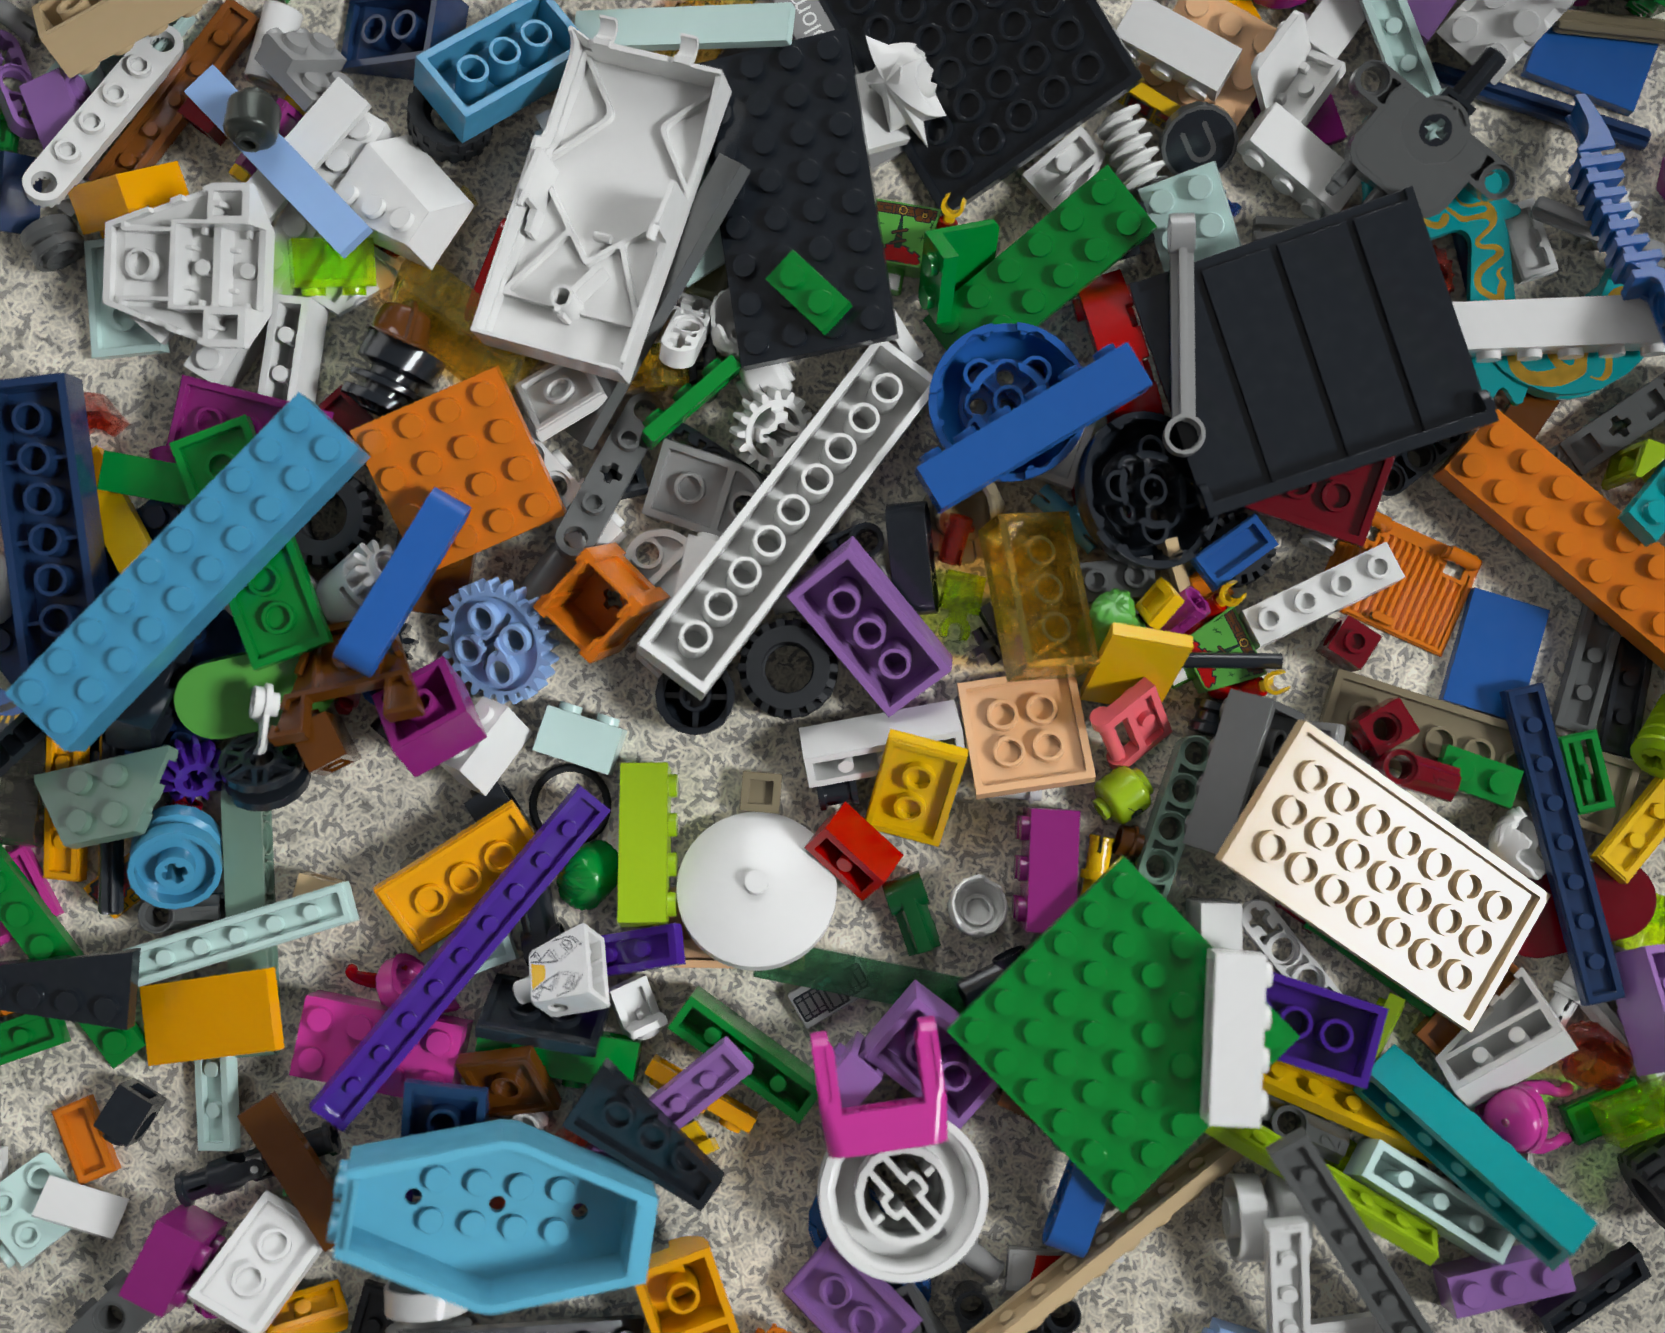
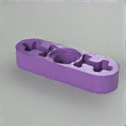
[0,29,38,140]

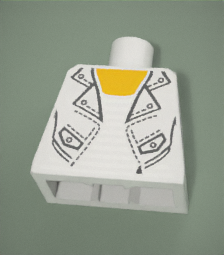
[513,923,610,1017]

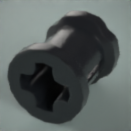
[816,780,860,811]

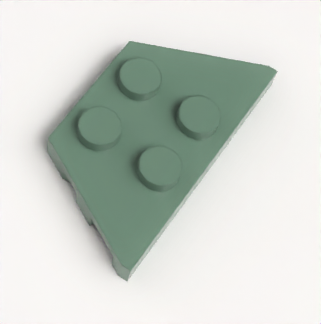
[34,745,178,849]

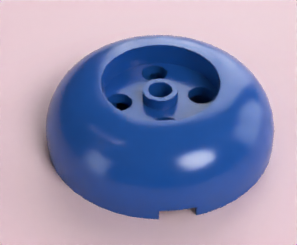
[928,322,1084,482]

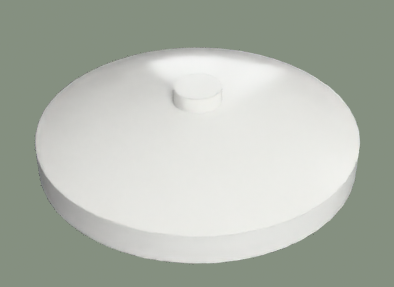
[676,812,837,971]

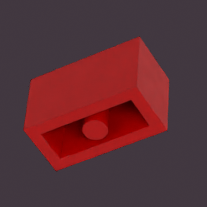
[804,801,903,901]

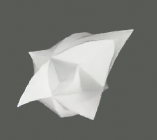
[865,36,946,147]

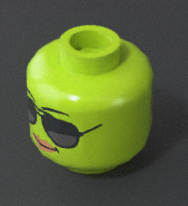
[1092,766,1154,825]

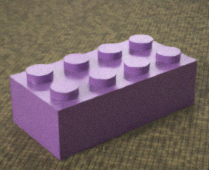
[786,536,953,717]

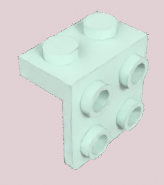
[0,1152,72,1272]

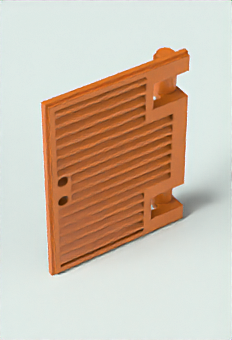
[1324,511,1483,657]

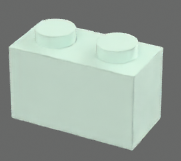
[532,700,627,775]

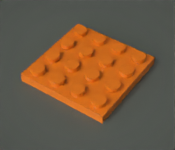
[350,365,567,570]

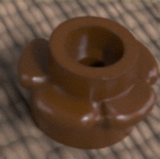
[1112,824,1145,861]

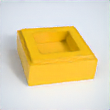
[1135,577,1185,630]

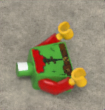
[876,192,966,296]
[1171,580,1290,701]

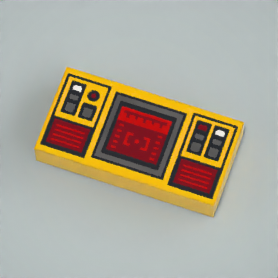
[1116,82,1181,130]

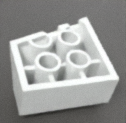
[335,135,474,270]

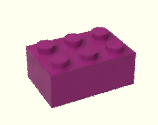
[1012,807,1080,933]

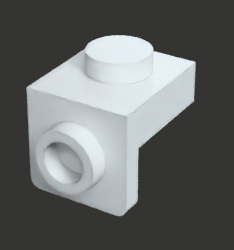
[609,973,668,1041]

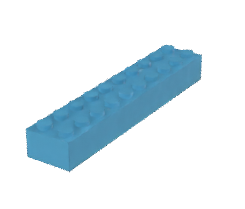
[5,392,371,751]

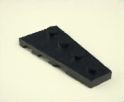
[0,948,141,1030]
[562,1057,725,1211]

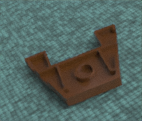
[267,619,425,747]

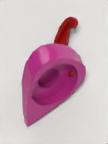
[345,953,461,1013]

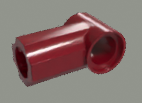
[1371,749,1461,802]

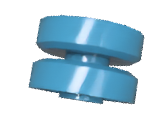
[127,804,223,910]

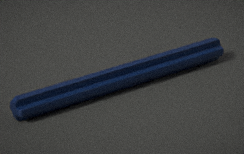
[1432,62,1651,151]

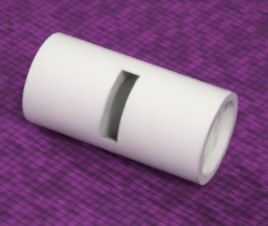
[244,1,303,91]

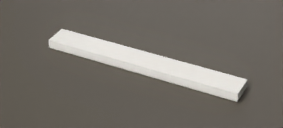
[130,77,371,345]

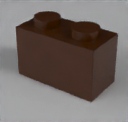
[295,709,362,776]

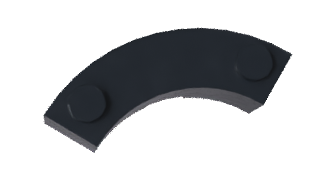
[105,631,202,753]

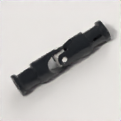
[174,1121,342,1207]

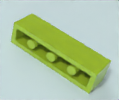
[617,762,679,928]

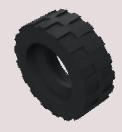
[407,85,494,164]

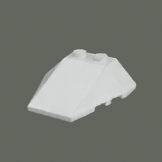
[102,182,275,349]

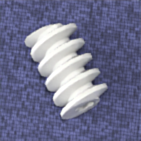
[1097,104,1169,195]

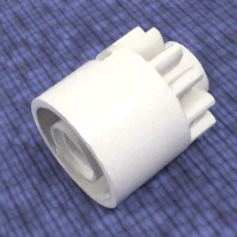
[316,540,394,624]

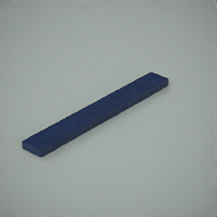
[1499,682,1626,1006]

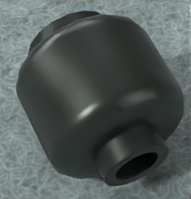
[223,87,282,152]

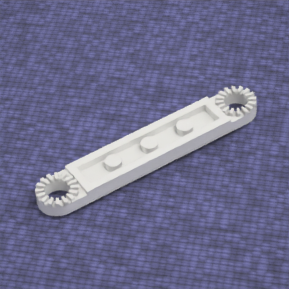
[22,25,184,208]

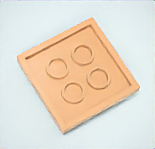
[1138,0,1277,128]
[957,666,1096,800]

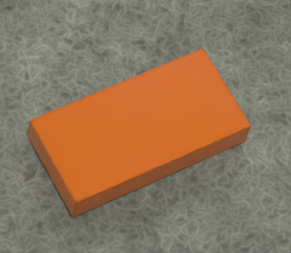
[51,1094,121,1185]

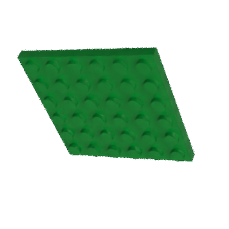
[946,856,1300,1213]

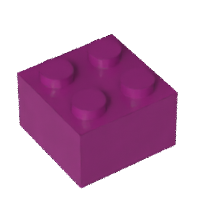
[372,656,488,778]
[118,1204,228,1318]

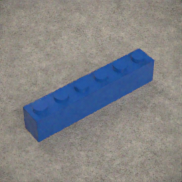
[915,342,1153,515]

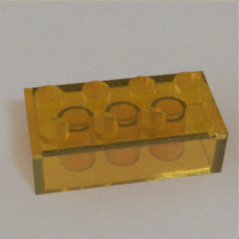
[978,511,1100,682]

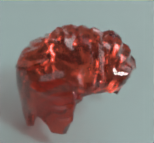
[1558,1020,1633,1091]

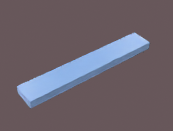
[184,64,373,259]

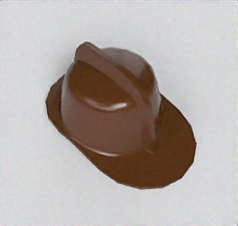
[365,299,436,354]

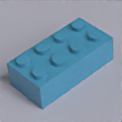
[413,0,579,143]

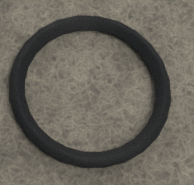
[529,764,612,843]

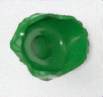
[556,840,618,911]

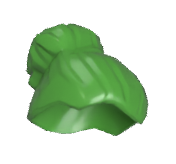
[1081,588,1146,656]

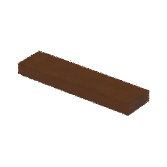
[237,1091,342,1252]

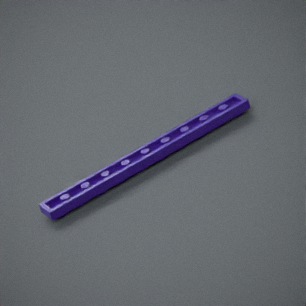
[309,783,611,1132]

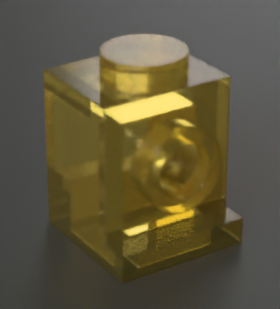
[631,343,689,392]

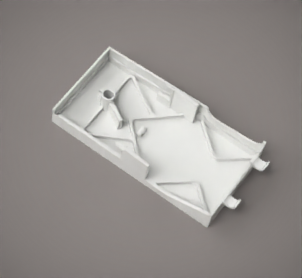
[470,14,732,384]

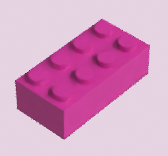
[289,990,473,1098]

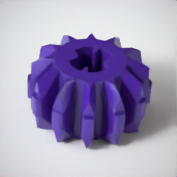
[159,735,223,805]

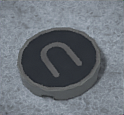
[1158,101,1239,175]

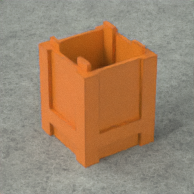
[532,542,671,664]

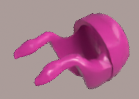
[1474,1079,1574,1154]

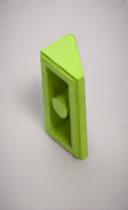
[1601,438,1665,491]

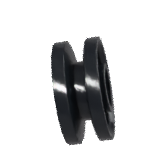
[218,729,311,811]

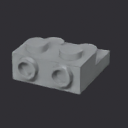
[254,28,365,112]

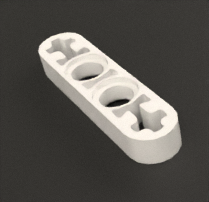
[1242,899,1342,994]

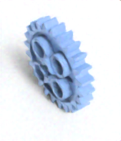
[438,577,560,705]

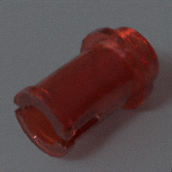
[937,513,975,566]

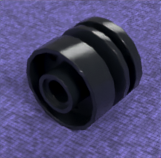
[340,329,446,417]

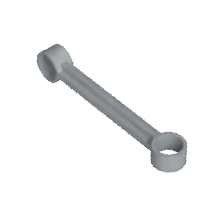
[1162,213,1206,457]

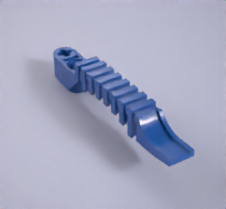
[1565,93,1665,346]

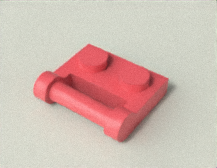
[1089,677,1173,770]

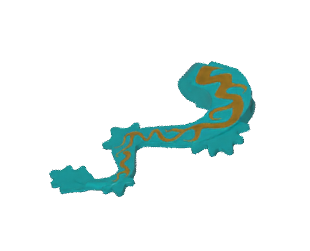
[1361,116,1645,406]

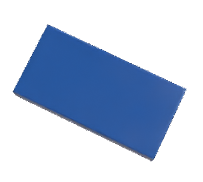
[1190,513,1279,592]

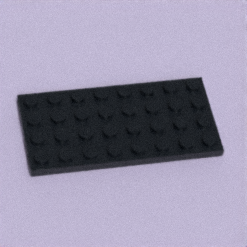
[697,27,899,371]

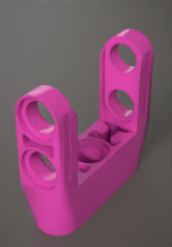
[810,1015,948,1158]

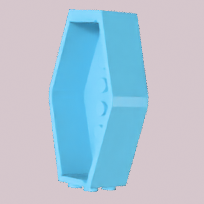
[327,1119,659,1314]

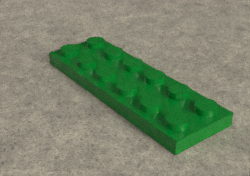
[922,164,1158,351]
[169,415,334,671]

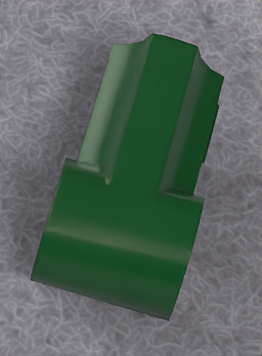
[882,870,941,956]

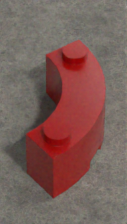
[1071,269,1164,423]

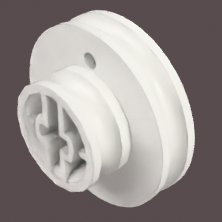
[817,1120,988,1283]

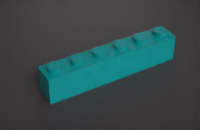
[1352,1044,1598,1271]

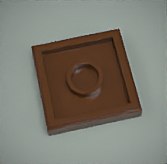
[455,1045,562,1118]

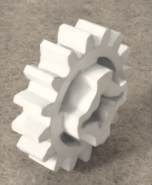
[729,386,813,473]

